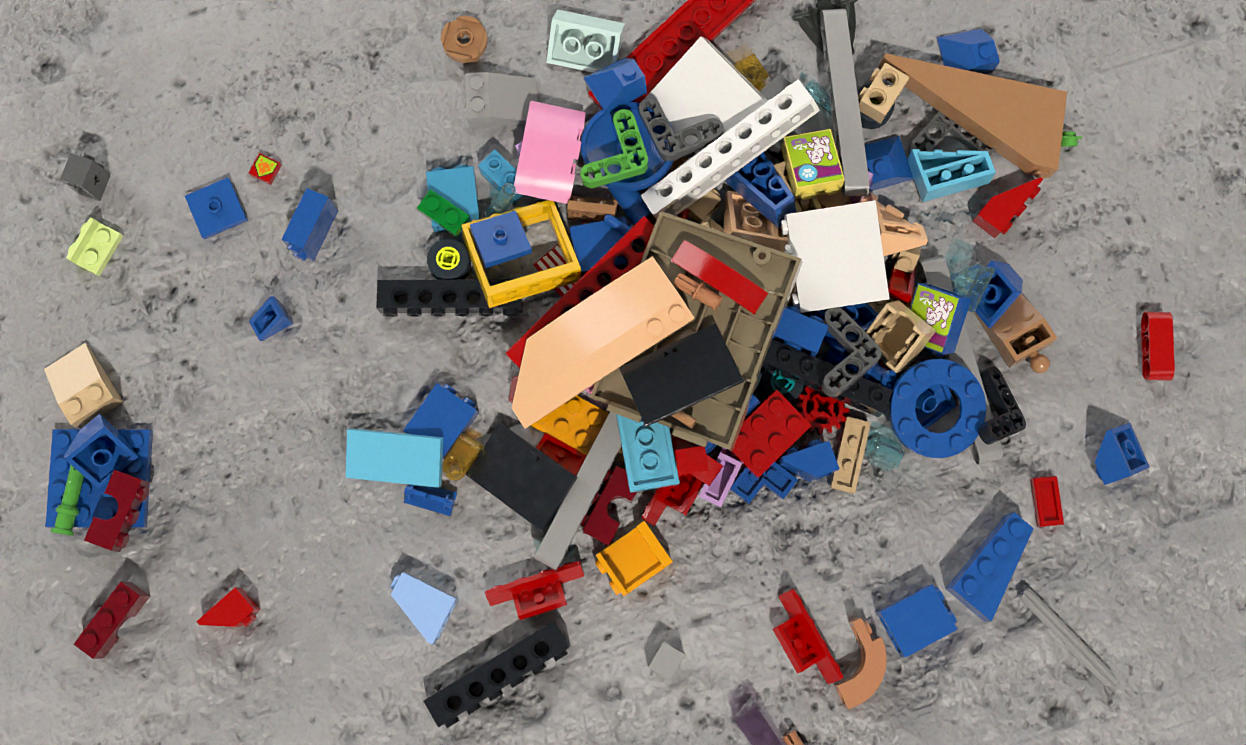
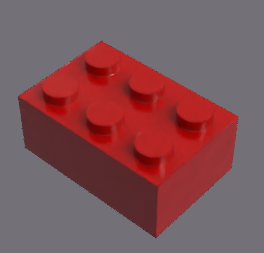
[729,390,812,478]

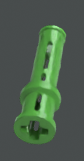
[50,465,84,536]

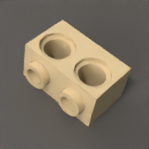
[858,63,910,124]

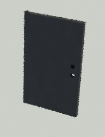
[619,323,744,427]
[466,422,578,532]

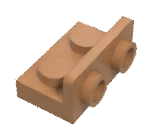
[567,195,617,222]

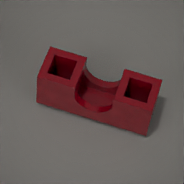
[580,466,637,547]
[84,470,150,552]
[73,581,150,659]

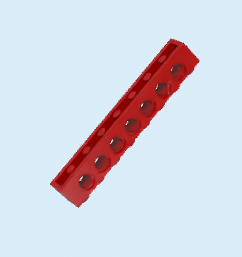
[504,216,654,369]

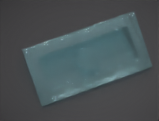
[806,81,832,114]

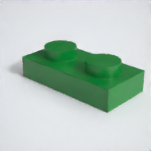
[416,189,470,237]

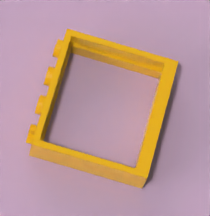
[461,200,581,308]

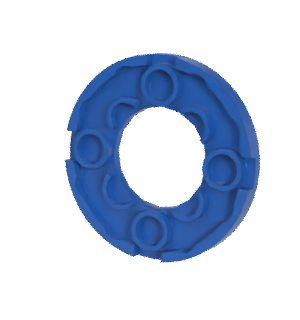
[889,359,986,458]

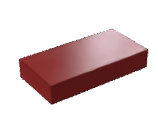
[888,260,916,302]
[1030,476,1064,527]

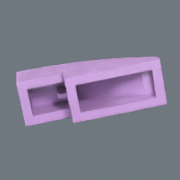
[699,447,742,507]

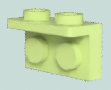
[66,217,123,277]

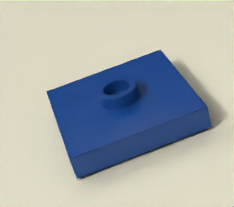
[185,177,248,240]
[470,211,532,268]

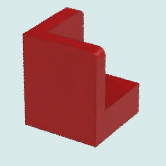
[675,446,709,475]

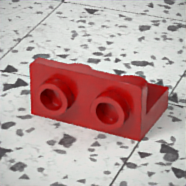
[536,433,587,476]

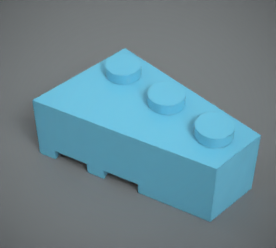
[907,149,996,202]

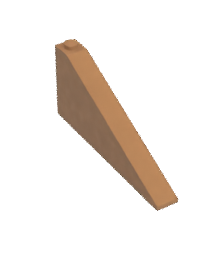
[878,53,1067,179]

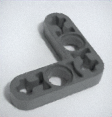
[639,98,724,161]
[908,111,996,156]
[821,307,882,397]

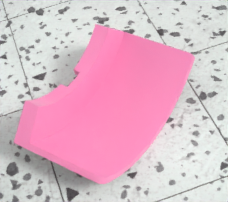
[513,101,586,204]

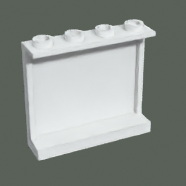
[645,36,768,154]
[781,200,889,313]

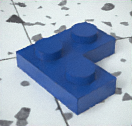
[730,462,798,504]

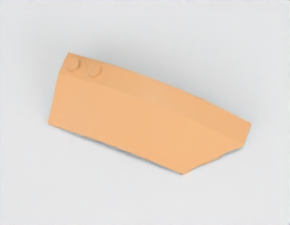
[723,191,928,260]
[512,256,695,429]

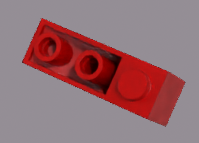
[972,177,1043,239]

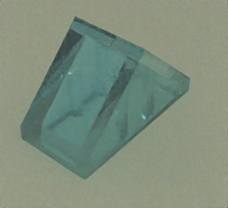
[950,264,996,313]

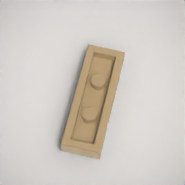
[830,417,871,494]

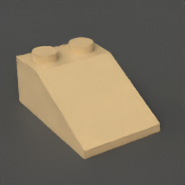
[44,343,123,428]

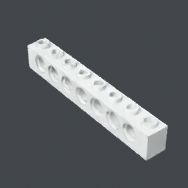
[641,80,820,219]

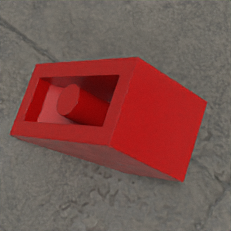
[196,587,260,627]

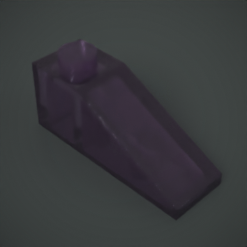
[733,705,782,745]

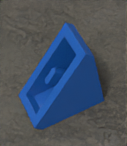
[249,296,293,341]

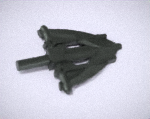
[792,0,858,55]

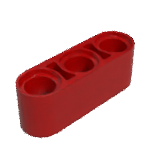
[1141,312,1175,381]

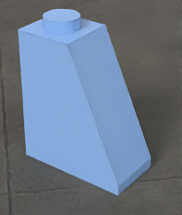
[390,572,458,645]

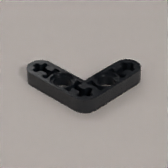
[978,366,1026,445]

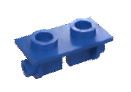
[403,484,458,516]

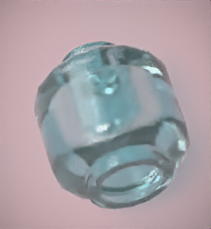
[866,436,905,472]

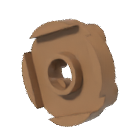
[441,16,488,63]

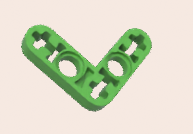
[580,109,649,188]

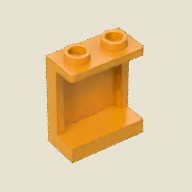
[594,521,673,597]

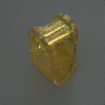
[442,432,484,481]

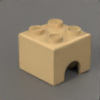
[861,300,936,373]

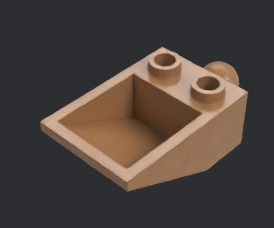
[971,294,1057,373]

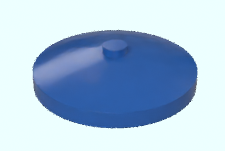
[581,102,674,191]

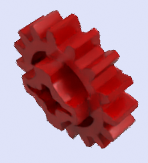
[795,387,849,435]

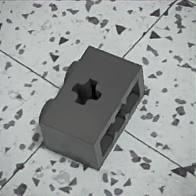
[60,153,111,201]

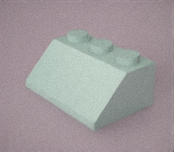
[546,9,625,73]

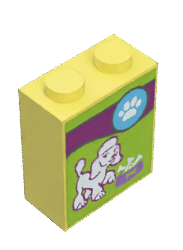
[781,129,845,200]

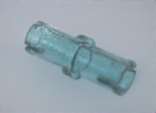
[485,183,517,217]

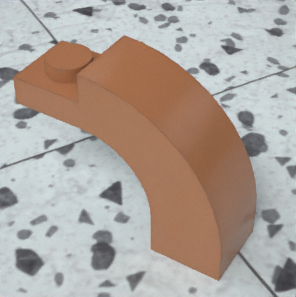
[834,618,886,710]

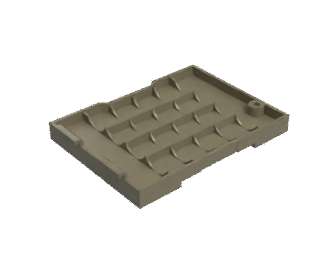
[590,211,803,451]

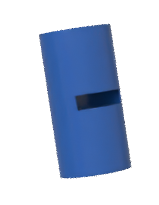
[608,188,653,225]

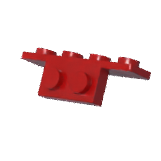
[642,440,704,526]
[485,561,584,620]
[772,589,844,684]

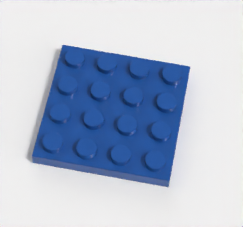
[45,429,153,528]

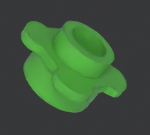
[1061,132,1082,147]

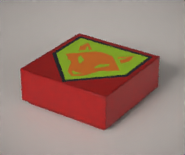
[248,153,282,185]

